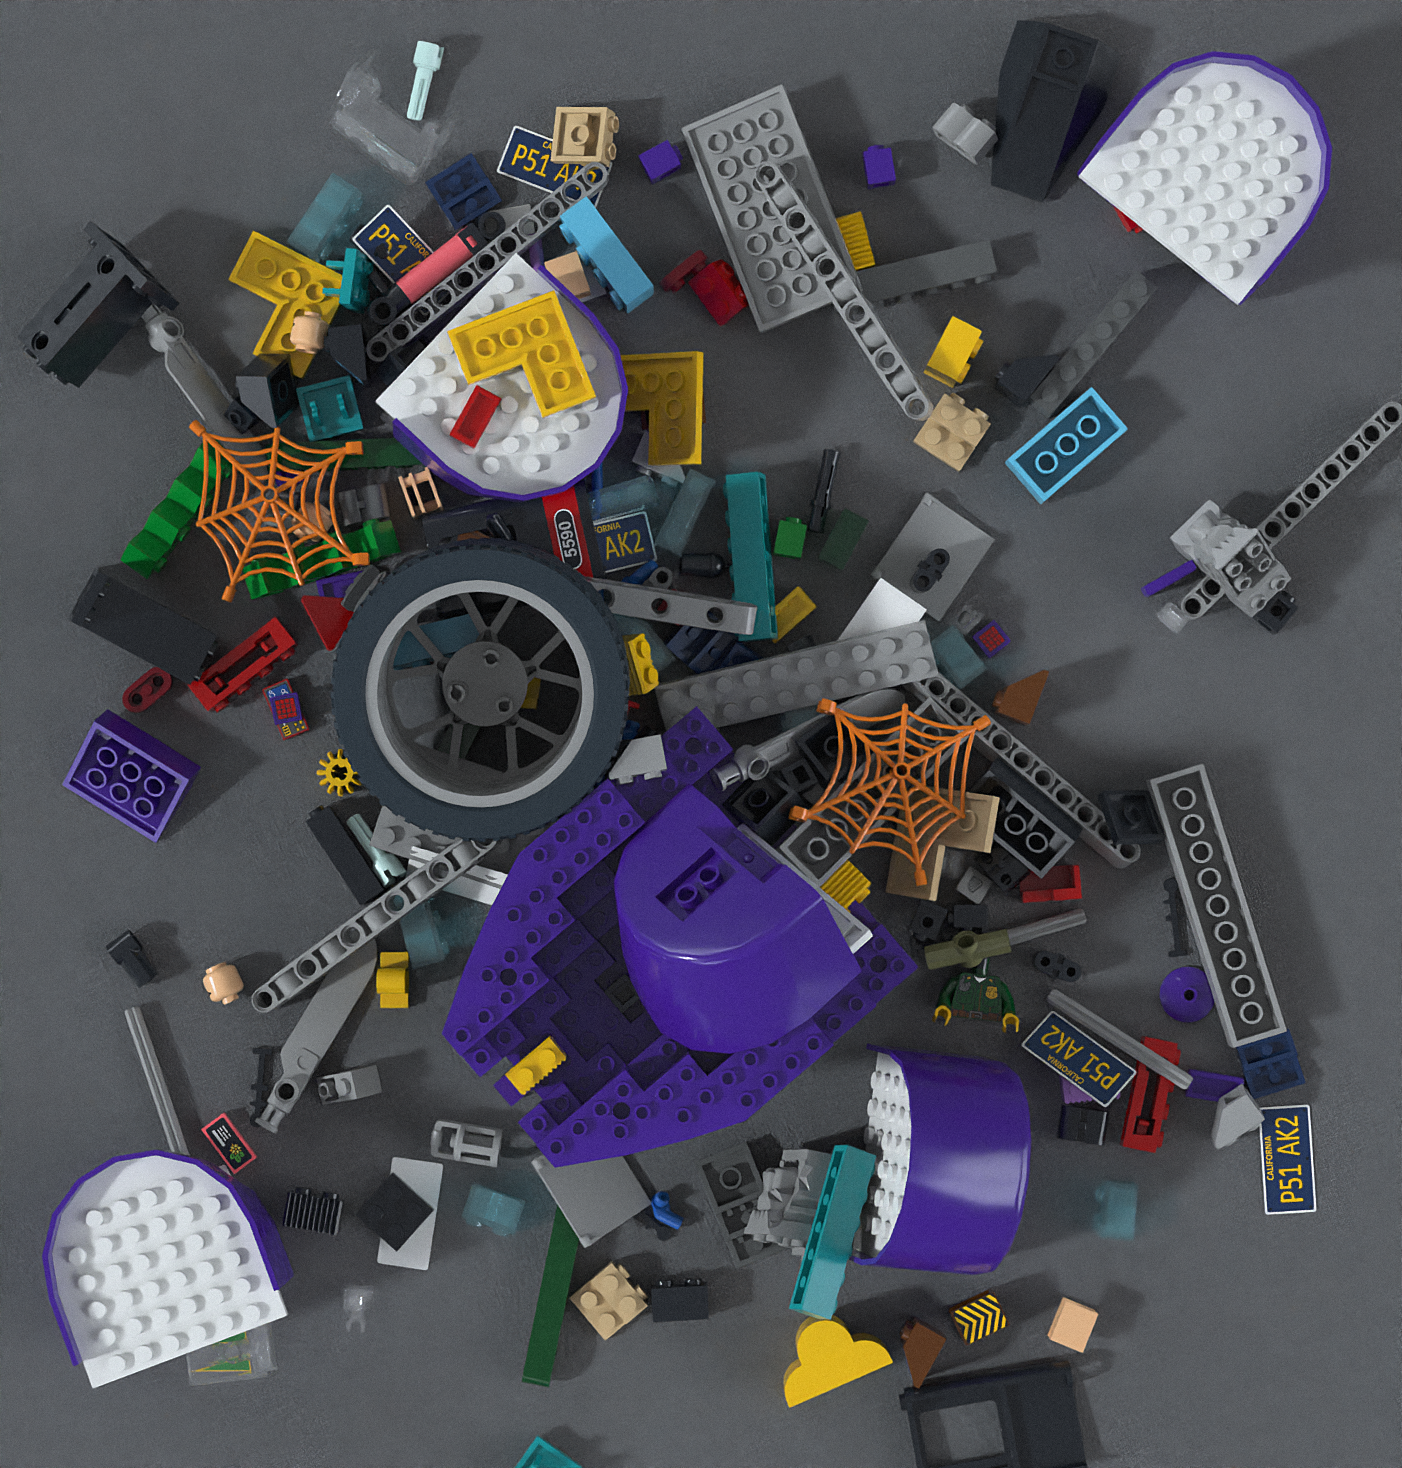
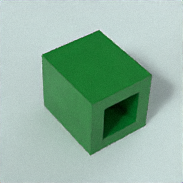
[773,517,807,560]

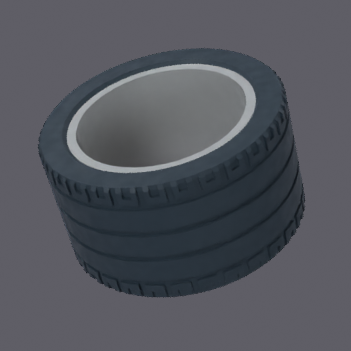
[330,538,630,842]

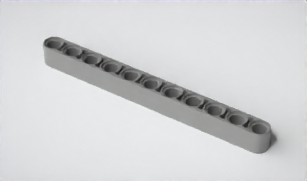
[366,162,609,364]
[1177,402,1402,620]
[901,672,1141,869]

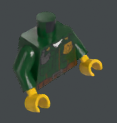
[932,958,1019,1033]

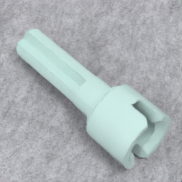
[407,41,444,121]
[347,813,407,888]

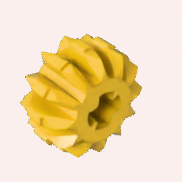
[317,749,362,796]

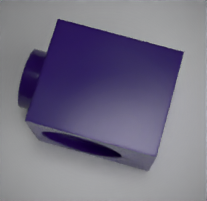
[638,140,683,185]
[862,145,896,189]

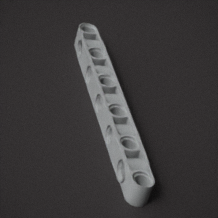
[755,161,933,421]
[488,576,757,635]
[252,838,503,1012]

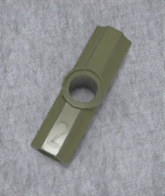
[924,929,1012,970]

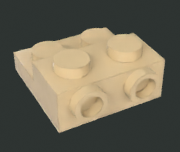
[551,107,619,167]
[913,393,991,472]
[569,1261,648,1341]

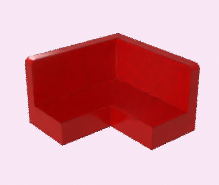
[1019,865,1082,903]

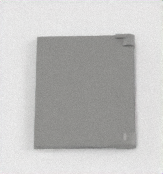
[871,493,995,622]
[531,1154,651,1248]

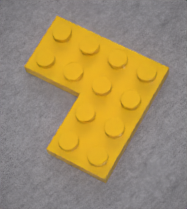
[228,231,342,380]
[447,290,596,418]
[620,351,703,466]

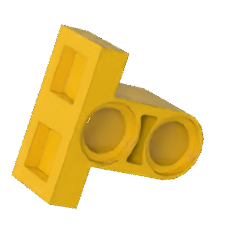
[376,952,409,1008]

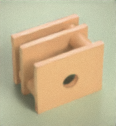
[544,251,591,299]
[398,467,444,520]
[1047,1297,1098,1353]

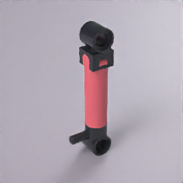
[367,212,506,325]

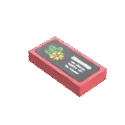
[201,1112,258,1174]

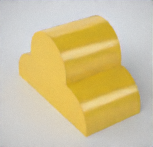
[783,1315,893,1408]

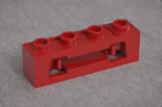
[188,617,299,713]
[1119,1035,1181,1153]

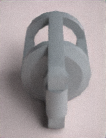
[430,1119,503,1168]

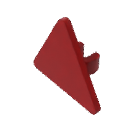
[301,595,354,651]

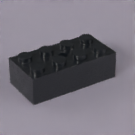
[967,757,1083,879]

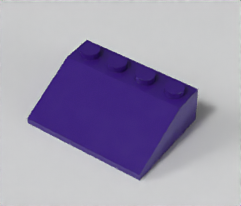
[62,709,202,843]

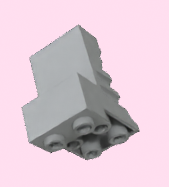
[1170,499,1291,618]
[744,1149,832,1262]

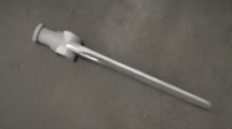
[141,303,268,485]
[709,687,905,792]
[255,929,377,1134]

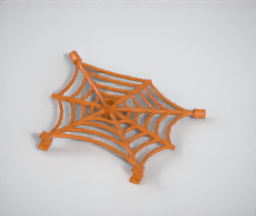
[189,420,370,603]
[788,698,991,886]

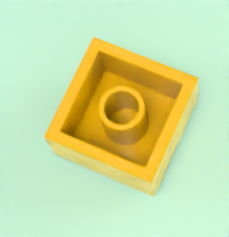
[924,316,984,388]

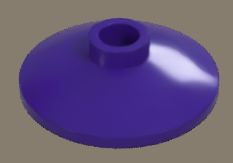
[1159,967,1214,1022]

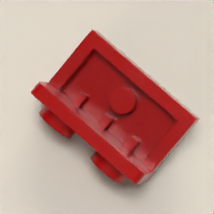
[688,259,750,327]

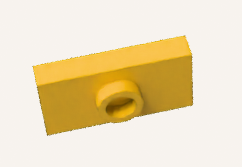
[772,586,817,643]

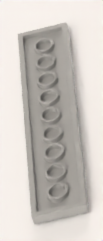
[655,620,938,731]

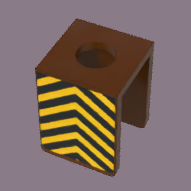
[948,1288,1010,1345]

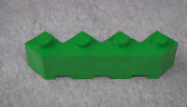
[120,439,232,579]
[242,518,401,600]

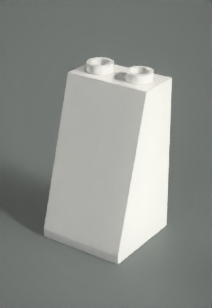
[837,578,927,695]

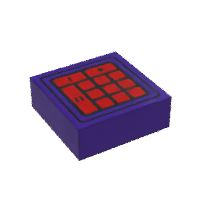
[972,620,1011,659]
[270,692,303,725]

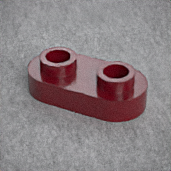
[658,249,708,294]
[122,667,173,713]

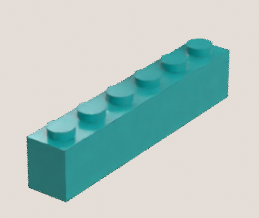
[723,472,778,642]
[789,1145,876,1320]

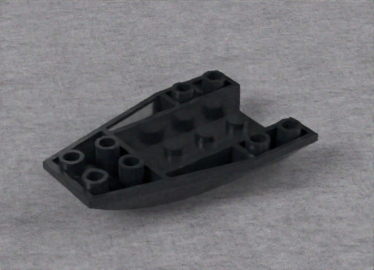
[990,20,1122,203]

